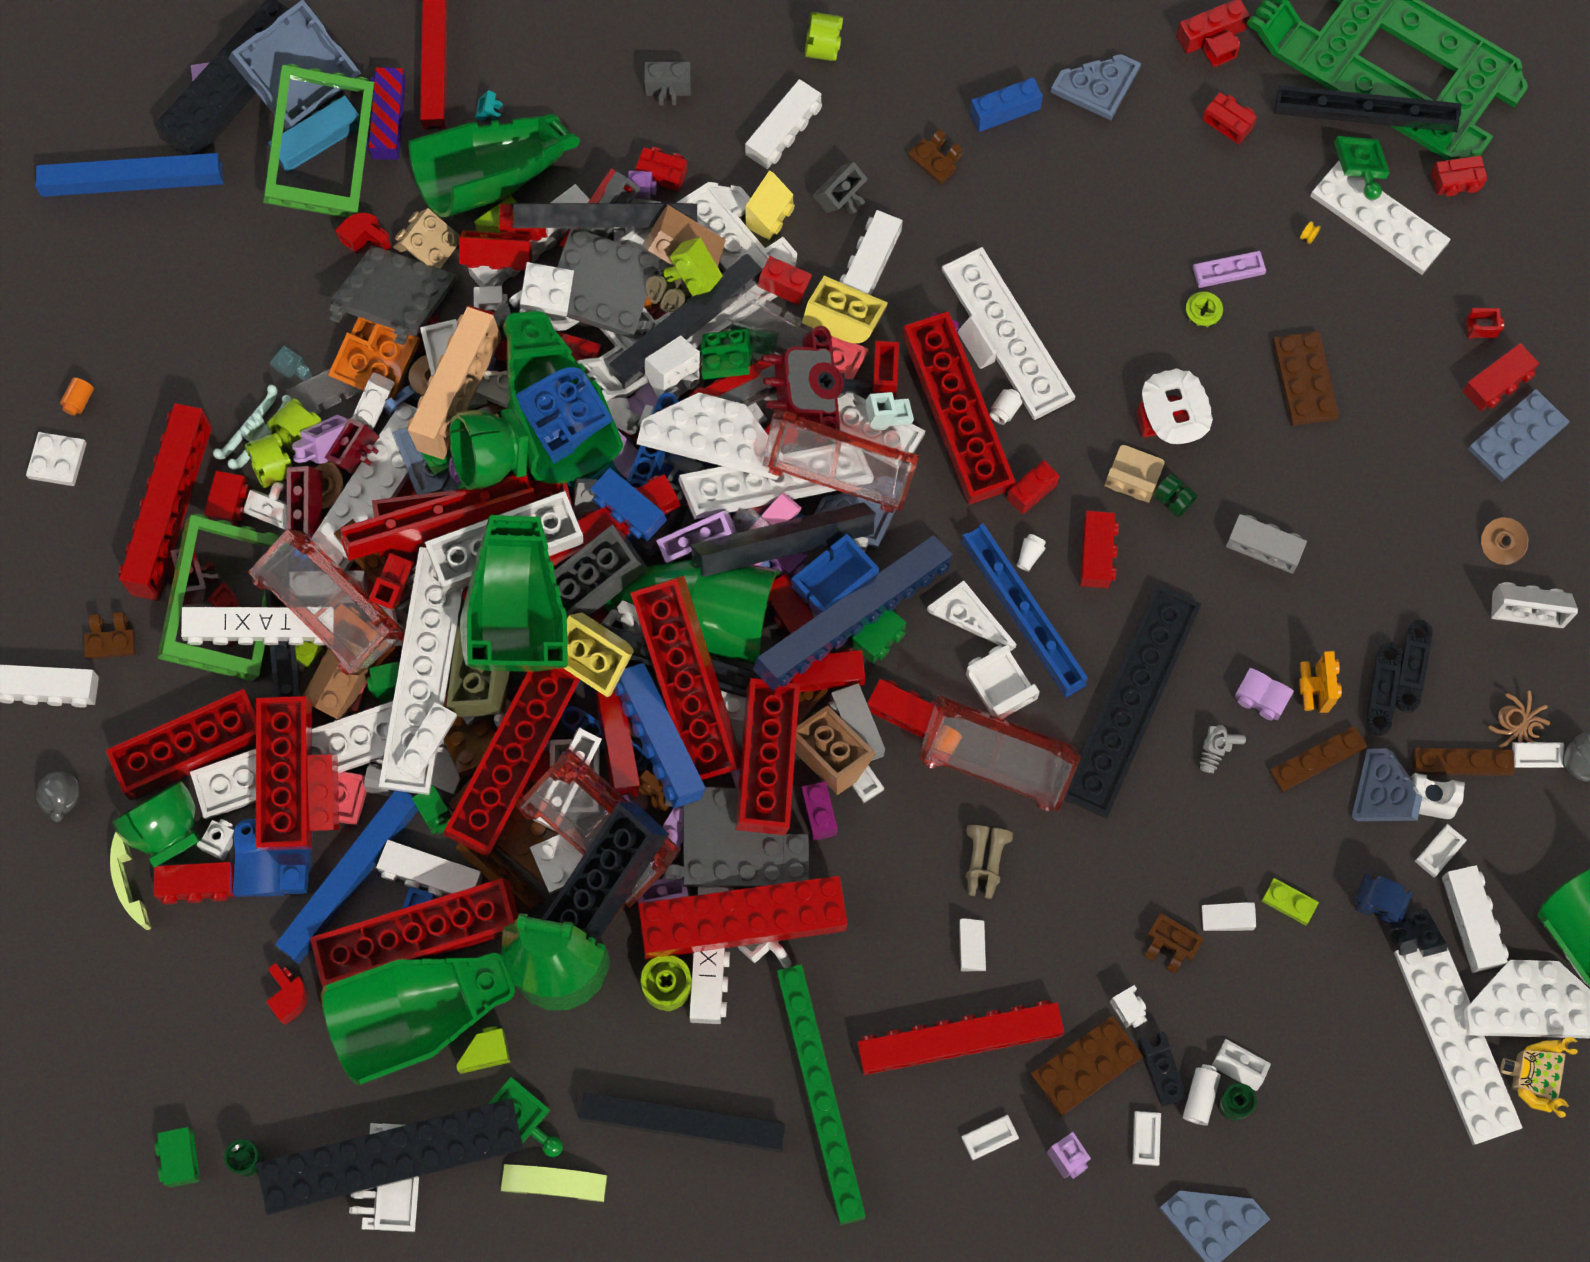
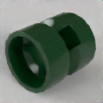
[1152,473,1198,518]
[1218,1083,1257,1121]
[224,1139,265,1177]

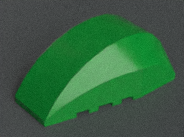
[460,515,568,672]

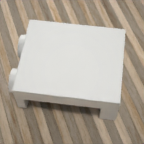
[966,644,1040,722]

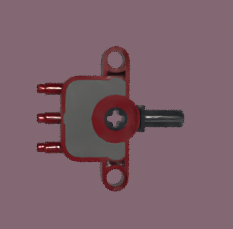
[761,325,873,443]

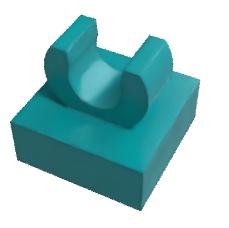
[475,90,503,122]

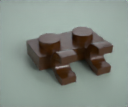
[908,129,963,185]
[84,612,136,660]
[637,770,669,811]
[1144,913,1205,974]

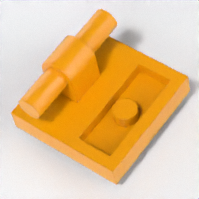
[1299,651,1342,713]

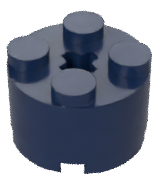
[1354,873,1413,925]

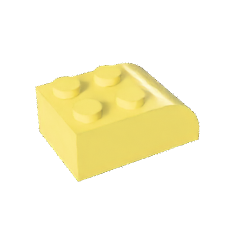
[802,276,888,343]
[564,613,634,697]

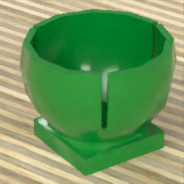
[449,408,529,490]
[112,781,201,868]

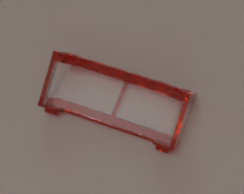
[762,410,919,513]
[248,529,405,675]
[918,695,1081,812]
[516,748,681,908]

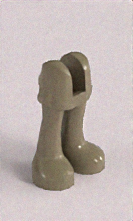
[645,275,692,312]
[965,825,1014,899]

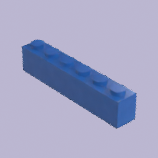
[614,663,706,808]

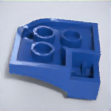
[516,367,613,464]
[233,819,313,897]

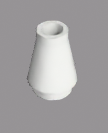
[1016,534,1046,572]

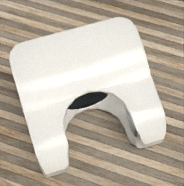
[1409,773,1465,819]

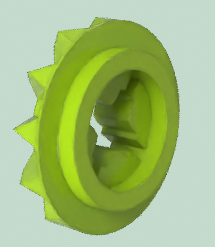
[1186,292,1223,328]

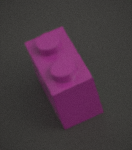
[801,781,838,841]

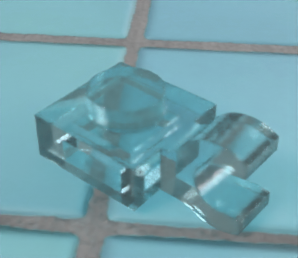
[269,346,312,382]

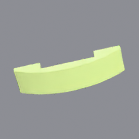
[110,832,151,930]
[501,1164,607,1202]

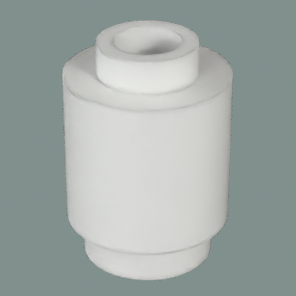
[989,389,1022,425]

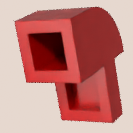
[335,213,391,253]
[369,552,414,610]
[266,963,308,1025]

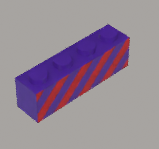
[366,68,406,160]

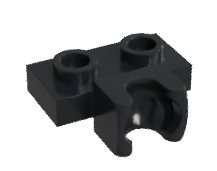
[1390,909,1447,957]

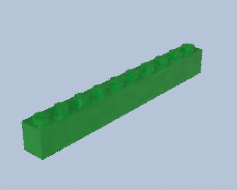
[777,964,866,1225]

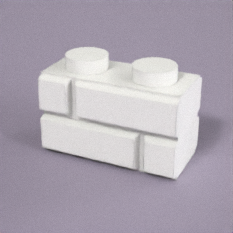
[351,372,395,431]

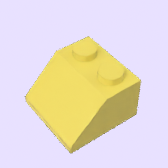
[745,171,795,240]

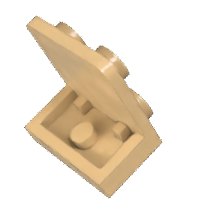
[393,208,460,269]
[1105,445,1164,503]

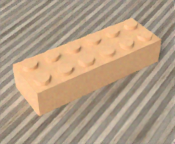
[407,307,502,460]

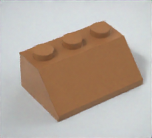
[643,204,726,267]
[303,635,379,720]
[795,705,875,795]

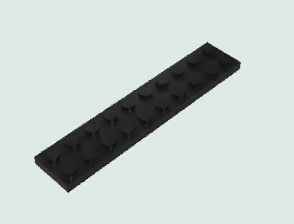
[1061,585,1201,819]
[256,1099,524,1216]

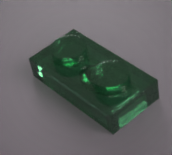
[731,322,779,355]

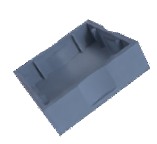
[229,0,361,131]

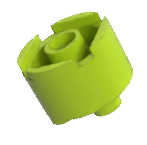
[805,12,843,61]
[267,398,322,454]
[245,433,292,488]
[641,955,692,1011]

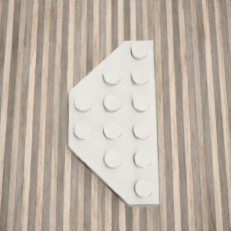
[636,393,783,480]
[1464,960,1590,1038]

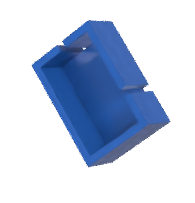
[791,534,879,616]

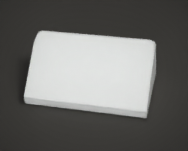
[958,315,997,369]
[959,919,986,971]
[1212,1039,1271,1091]

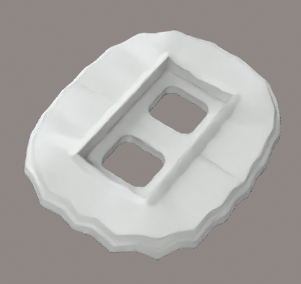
[1142,368,1213,444]

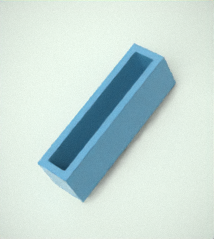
[268,96,360,173]

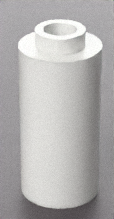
[1183,1064,1221,1125]

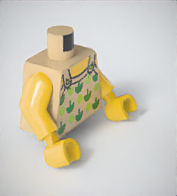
[1500,1037,1578,1118]

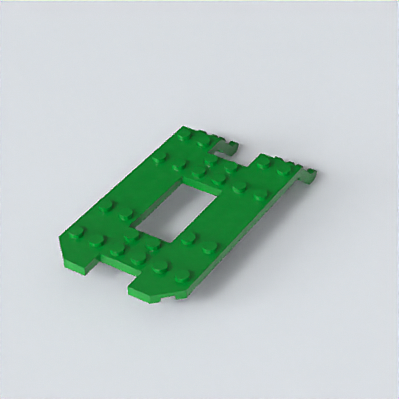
[1247,0,1528,160]

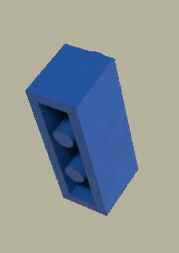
[970,77,1043,132]
[590,468,667,541]

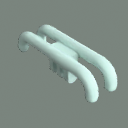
[213,385,292,470]

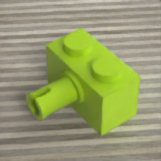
[664,237,723,296]

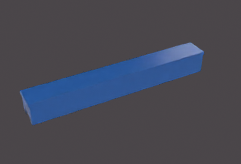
[35,153,224,197]
[961,523,1088,698]
[275,790,418,965]

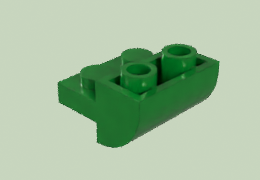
[701,329,753,380]

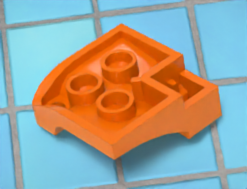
[328,317,421,400]

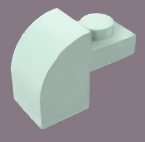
[865,392,914,430]

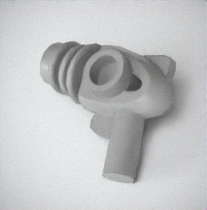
[1200,725,1246,774]

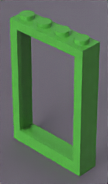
[263,64,374,218]
[157,514,285,681]

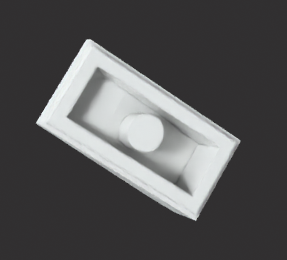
[1202,903,1256,931]

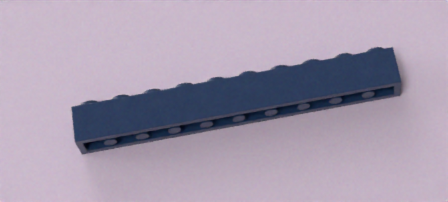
[753,535,953,691]

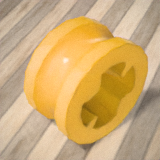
[1300,221,1321,245]

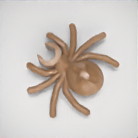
[1488,690,1550,749]

